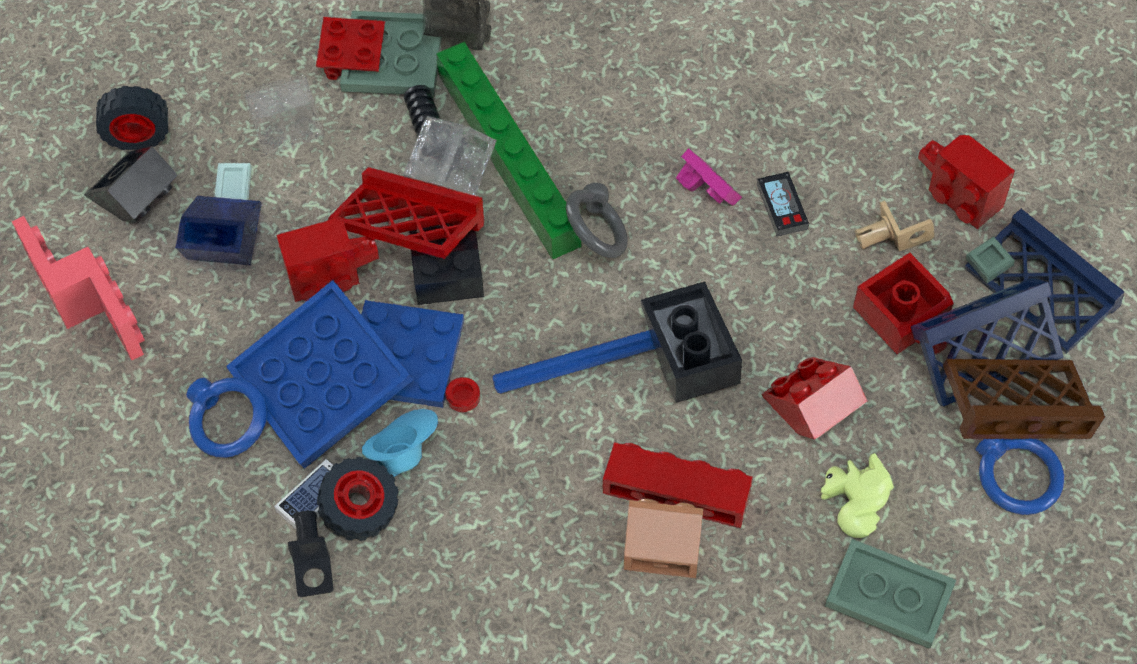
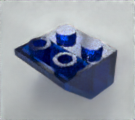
[175,196,262,266]

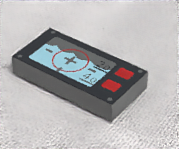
[757,172,809,237]

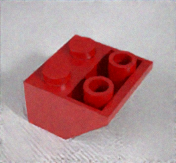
[761,357,868,440]

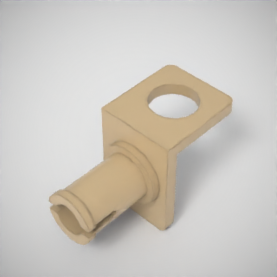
[855,200,934,251]

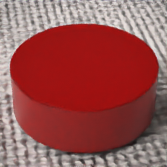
[445,377,480,412]

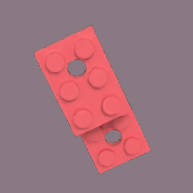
[11,216,145,360]

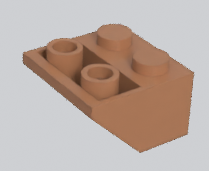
[624,499,703,578]

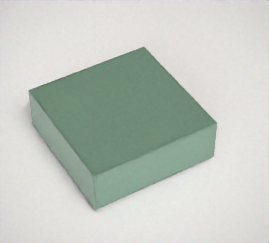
[966,236,1015,283]

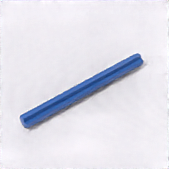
[492,330,655,394]

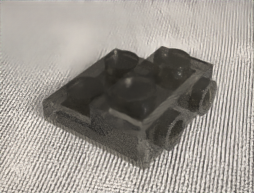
[423,0,491,50]

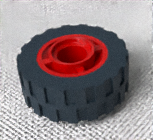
[96,86,168,150]
[317,457,399,541]

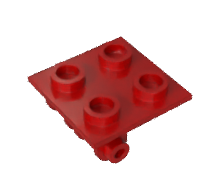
[316,17,385,80]

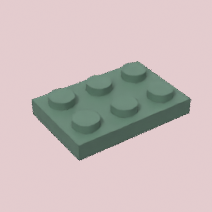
[825,539,956,649]

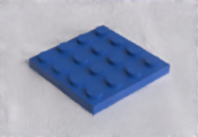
[226,280,414,469]

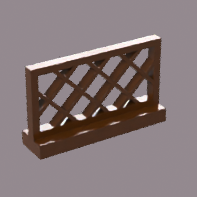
[943,359,1105,439]

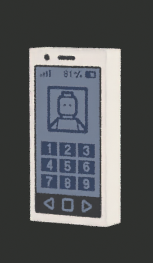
[274,459,333,529]

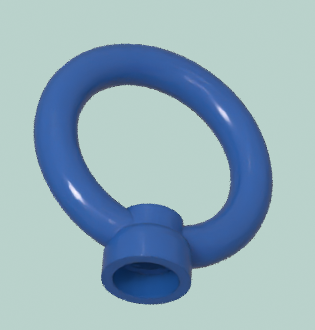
[186,377,267,458]
[975,439,1064,515]

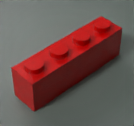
[603,442,753,529]

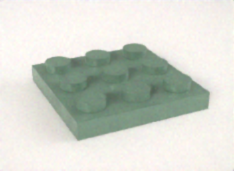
[340,11,444,96]

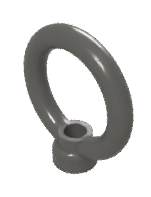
[566,183,628,258]

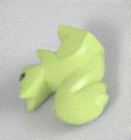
[821,453,894,538]

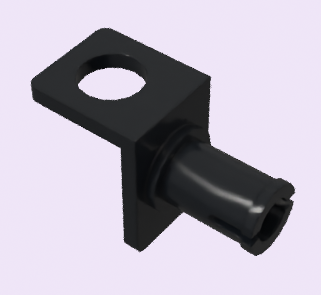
[288,510,334,597]

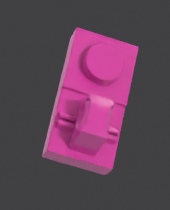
[676,148,742,206]

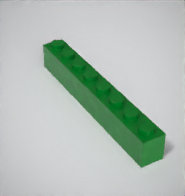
[436,42,582,260]

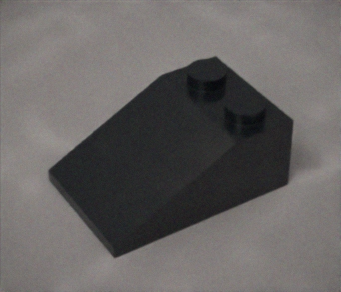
[408,220,484,305]
[641,281,742,403]

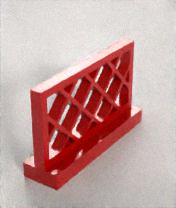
[328,167,484,259]

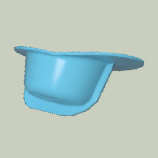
[362,409,438,477]

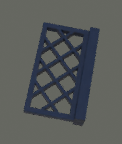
[965,208,1125,354]
[911,278,1064,407]

